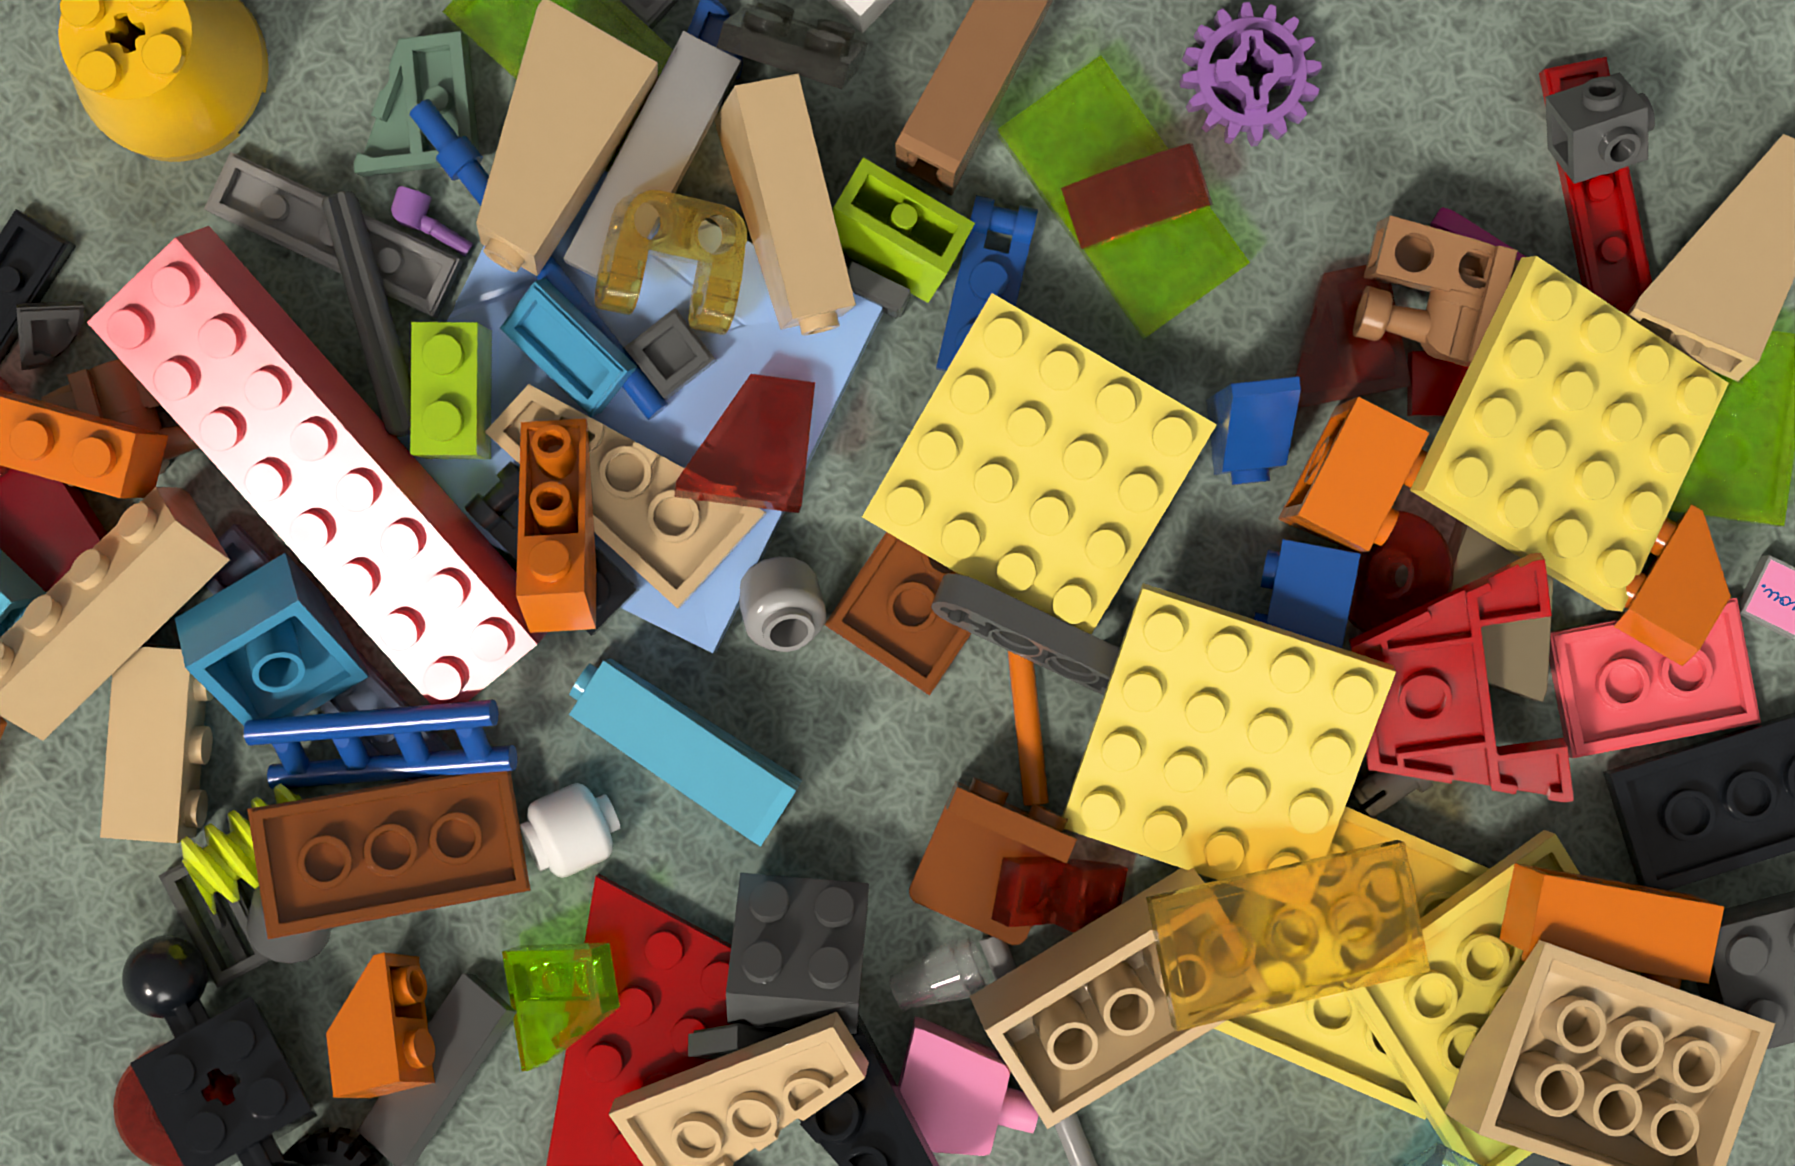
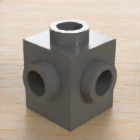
[1545,72,1655,184]

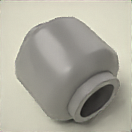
[739,556,826,652]

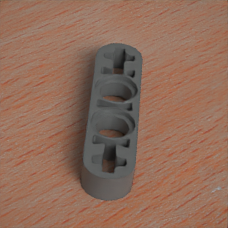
[931,574,1120,696]

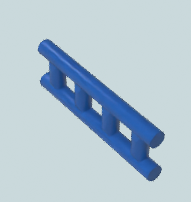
[244,699,518,789]

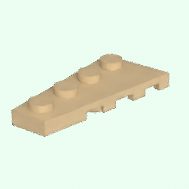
[485,384,766,608]
[609,1012,869,1166]

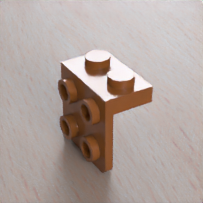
[909,777,1077,945]

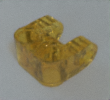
[595,190,747,335]

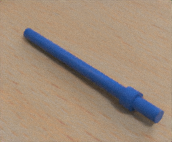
[409,99,668,420]

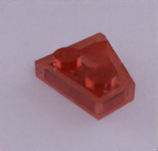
[1294,265,1411,409]
[674,374,815,513]

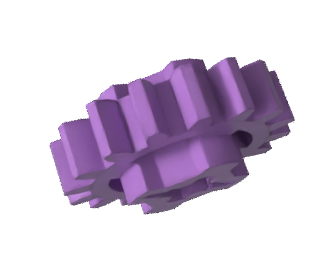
[1179,2,1322,147]

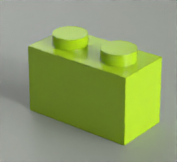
[832,157,975,303]
[410,322,492,459]

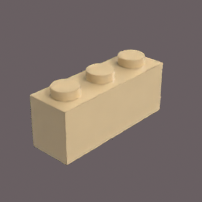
[100,644,214,843]

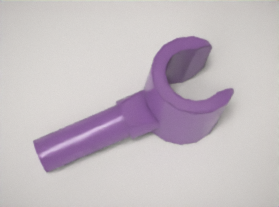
[391,186,473,257]

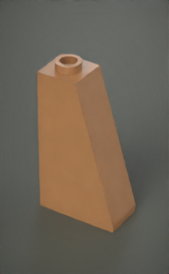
[895,0,1053,195]

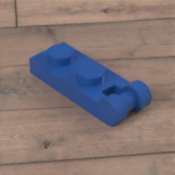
[936,195,1038,372]

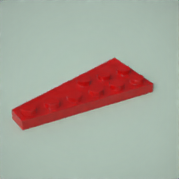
[546,873,732,1166]

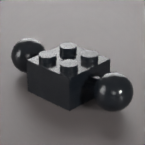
[122,935,318,1166]

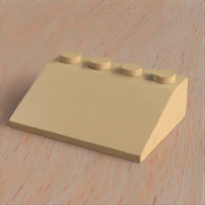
[1445,940,1775,1166]

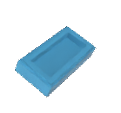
[500,278,637,417]

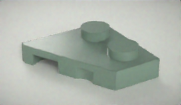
[353,31,480,177]

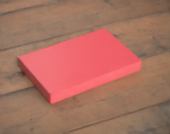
[1549,598,1761,758]

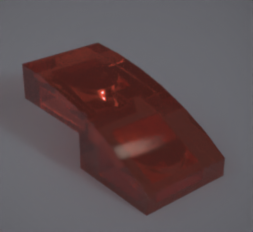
[1061,143,1213,249]
[991,857,1128,932]

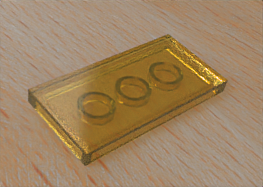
[1146,840,1430,1031]

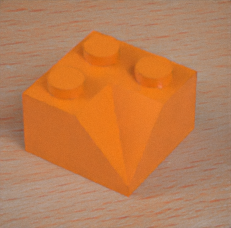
[1278,397,1429,552]

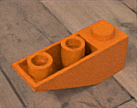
[516,418,596,633]

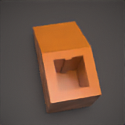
[1614,504,1731,667]
[326,952,435,1099]

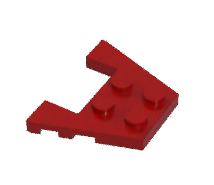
[1349,552,1574,802]

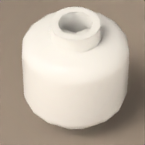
[520,783,620,878]

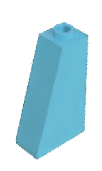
[569,659,802,847]

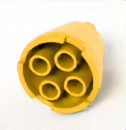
[58,0,269,162]

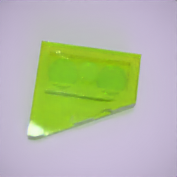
[502,943,620,1071]

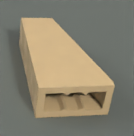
[476,0,658,276]
[714,73,856,336]
[1625,134,1795,381]

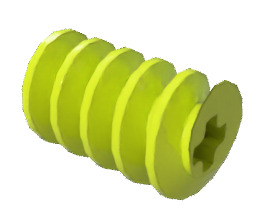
[181,783,302,915]

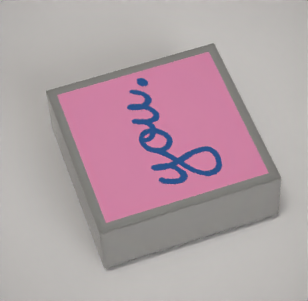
[1738,555,1795,640]

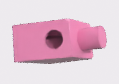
[898,1017,1039,1156]

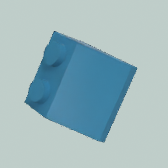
[175,552,369,726]

